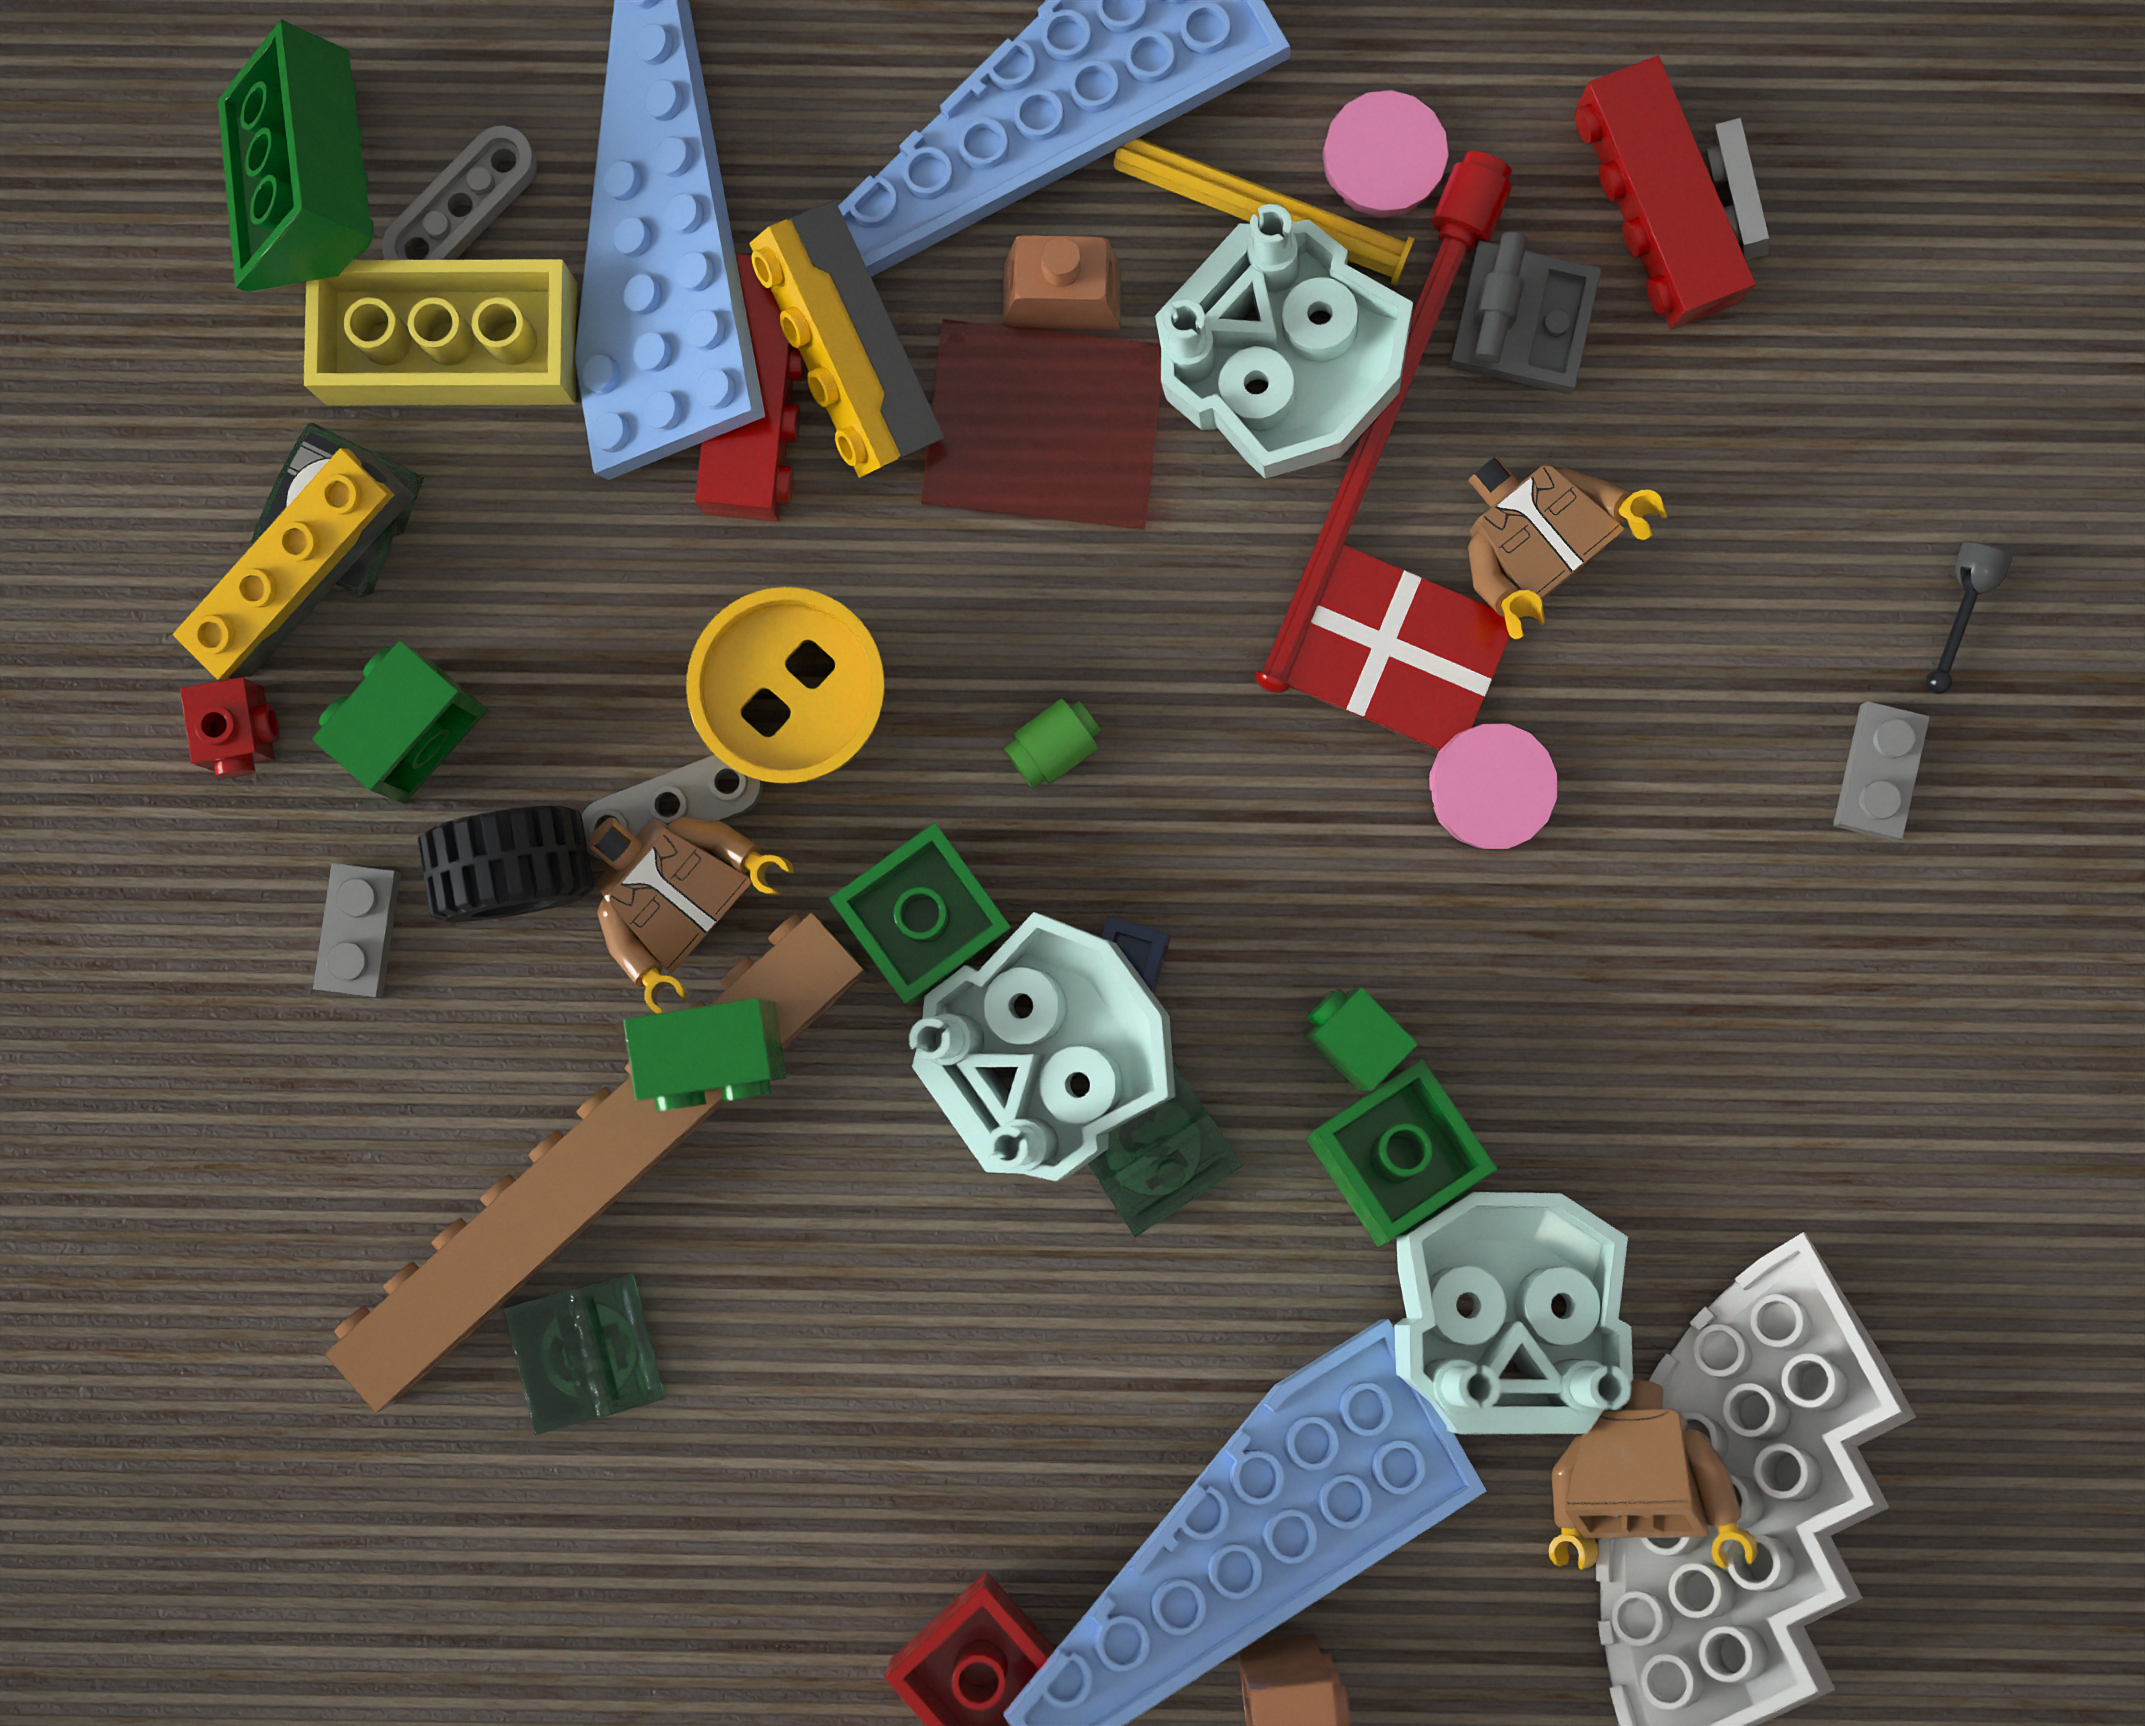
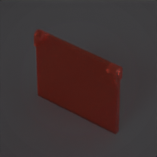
[921,319,1162,530]

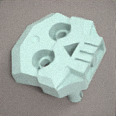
[1155,204,1413,479]
[909,912,1175,1181]
[1394,1192,1633,1434]

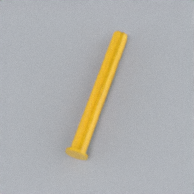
[1113,138,1415,286]

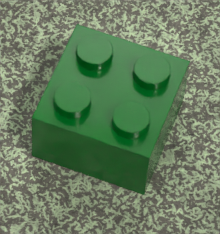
[312,640,488,804]
[829,822,1013,1006]
[623,998,787,1112]
[1306,1059,1497,1247]

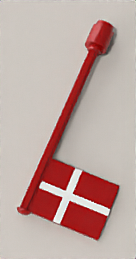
[1255,151,1512,751]

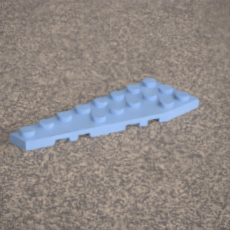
[575,0,765,480]
[838,0,1291,277]
[1003,1319,1486,1726]

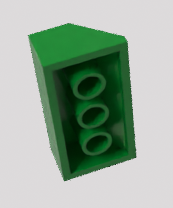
[218,19,374,292]

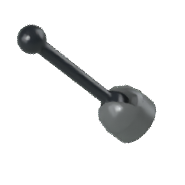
[1926,542,2013,694]

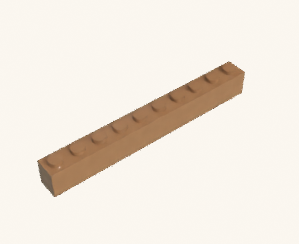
[324,912,868,1413]

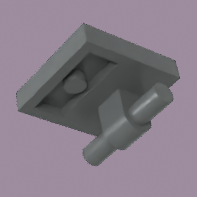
[1448,232,1602,395]

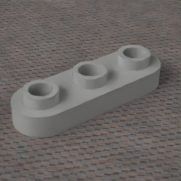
[382,126,537,260]
[582,754,763,861]

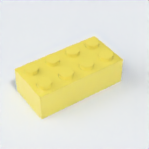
[304,259,577,406]

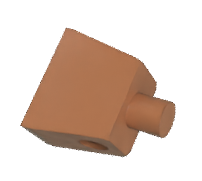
[1002,235,1121,330]

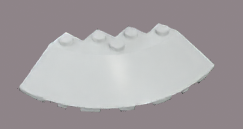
[1596,1232,1916,1726]

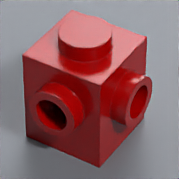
[180,677,279,778]

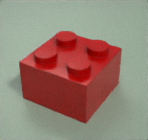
[884,1570,1056,1726]

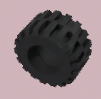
[418,805,595,922]

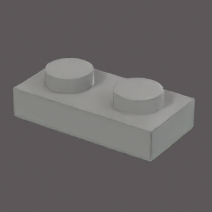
[1706,117,1769,261]
[1833,701,1930,841]
[313,863,401,998]

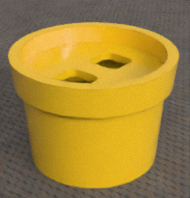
[686,587,884,783]

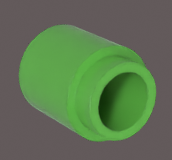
[1003,698,1101,789]

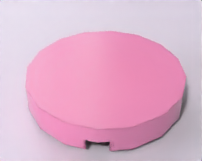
[1322,90,1449,218]
[1429,724,1557,849]

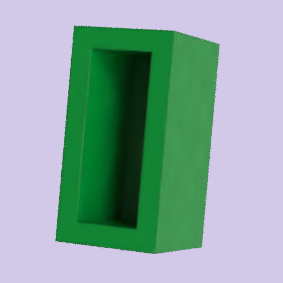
[1303,987,1418,1091]

